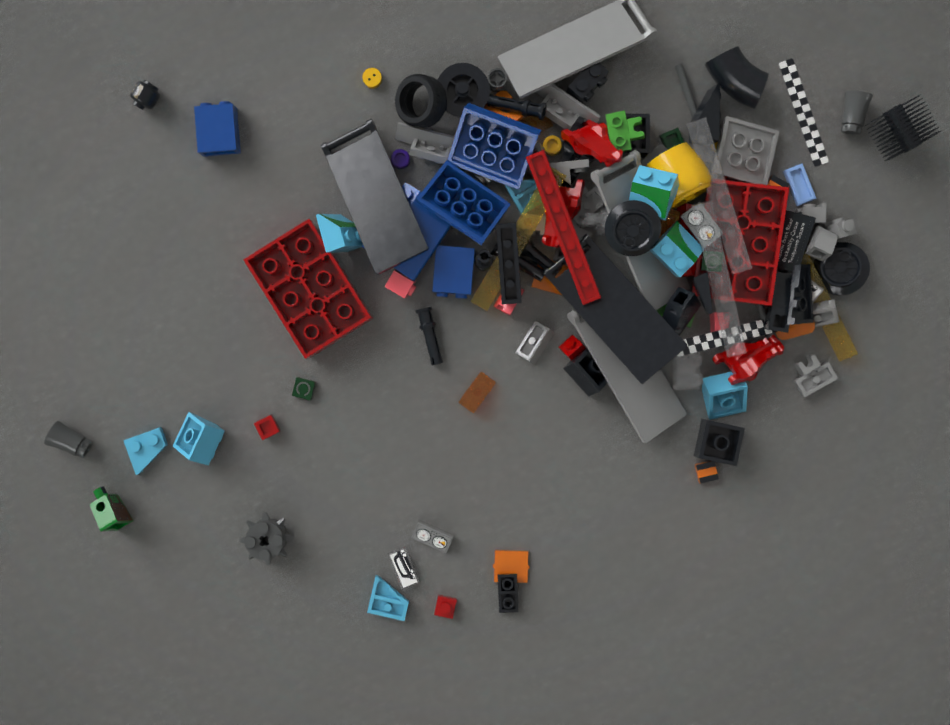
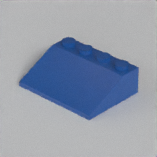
[447,103,541,190]
[416,160,511,245]
[362,182,452,281]

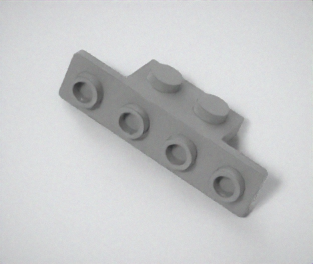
[536,84,601,130]
[395,122,455,164]

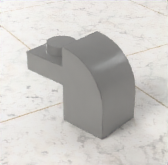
[806,226,838,262]

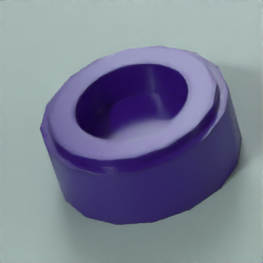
[391,149,410,169]

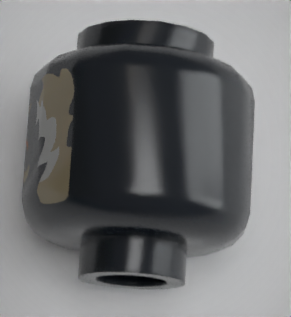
[130,80,160,110]

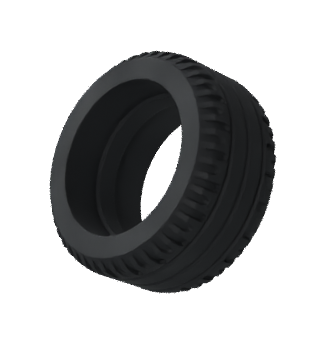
[395,74,447,128]

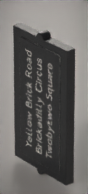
[777,210,816,272]

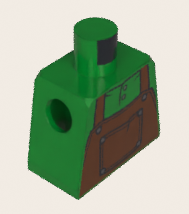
[90,486,133,532]

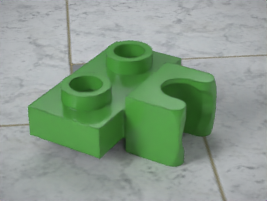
[605,110,645,152]

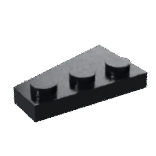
[787,264,814,325]

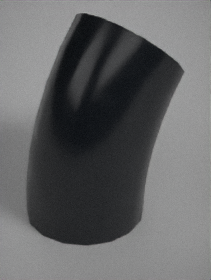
[705,46,769,109]

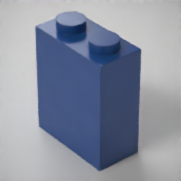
[194,101,241,157]
[432,245,475,299]

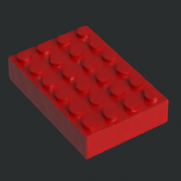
[691,179,789,306]
[243,219,374,359]

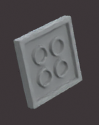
[711,116,779,185]

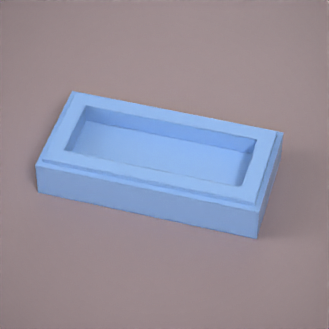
[783,163,817,206]

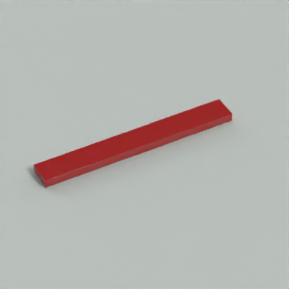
[526,150,601,305]

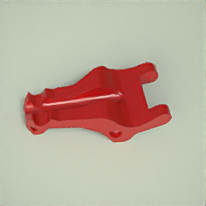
[561,120,623,167]
[541,175,585,248]
[712,335,784,385]

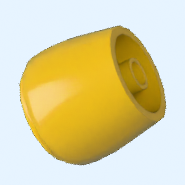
[646,142,712,210]

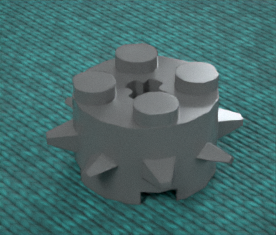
[240,512,293,565]

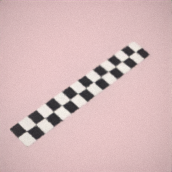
[779,58,829,167]
[677,319,777,357]

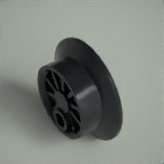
[438,63,490,117]
[605,200,661,256]
[813,242,870,296]

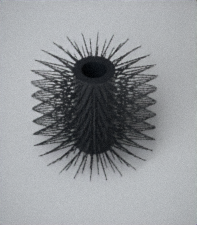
[865,95,941,161]

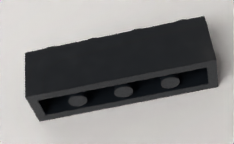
[496,222,522,304]

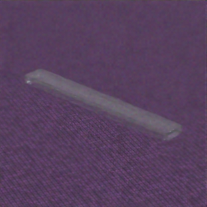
[686,117,753,275]
[692,200,747,357]

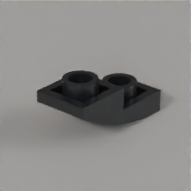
[498,574,518,613]

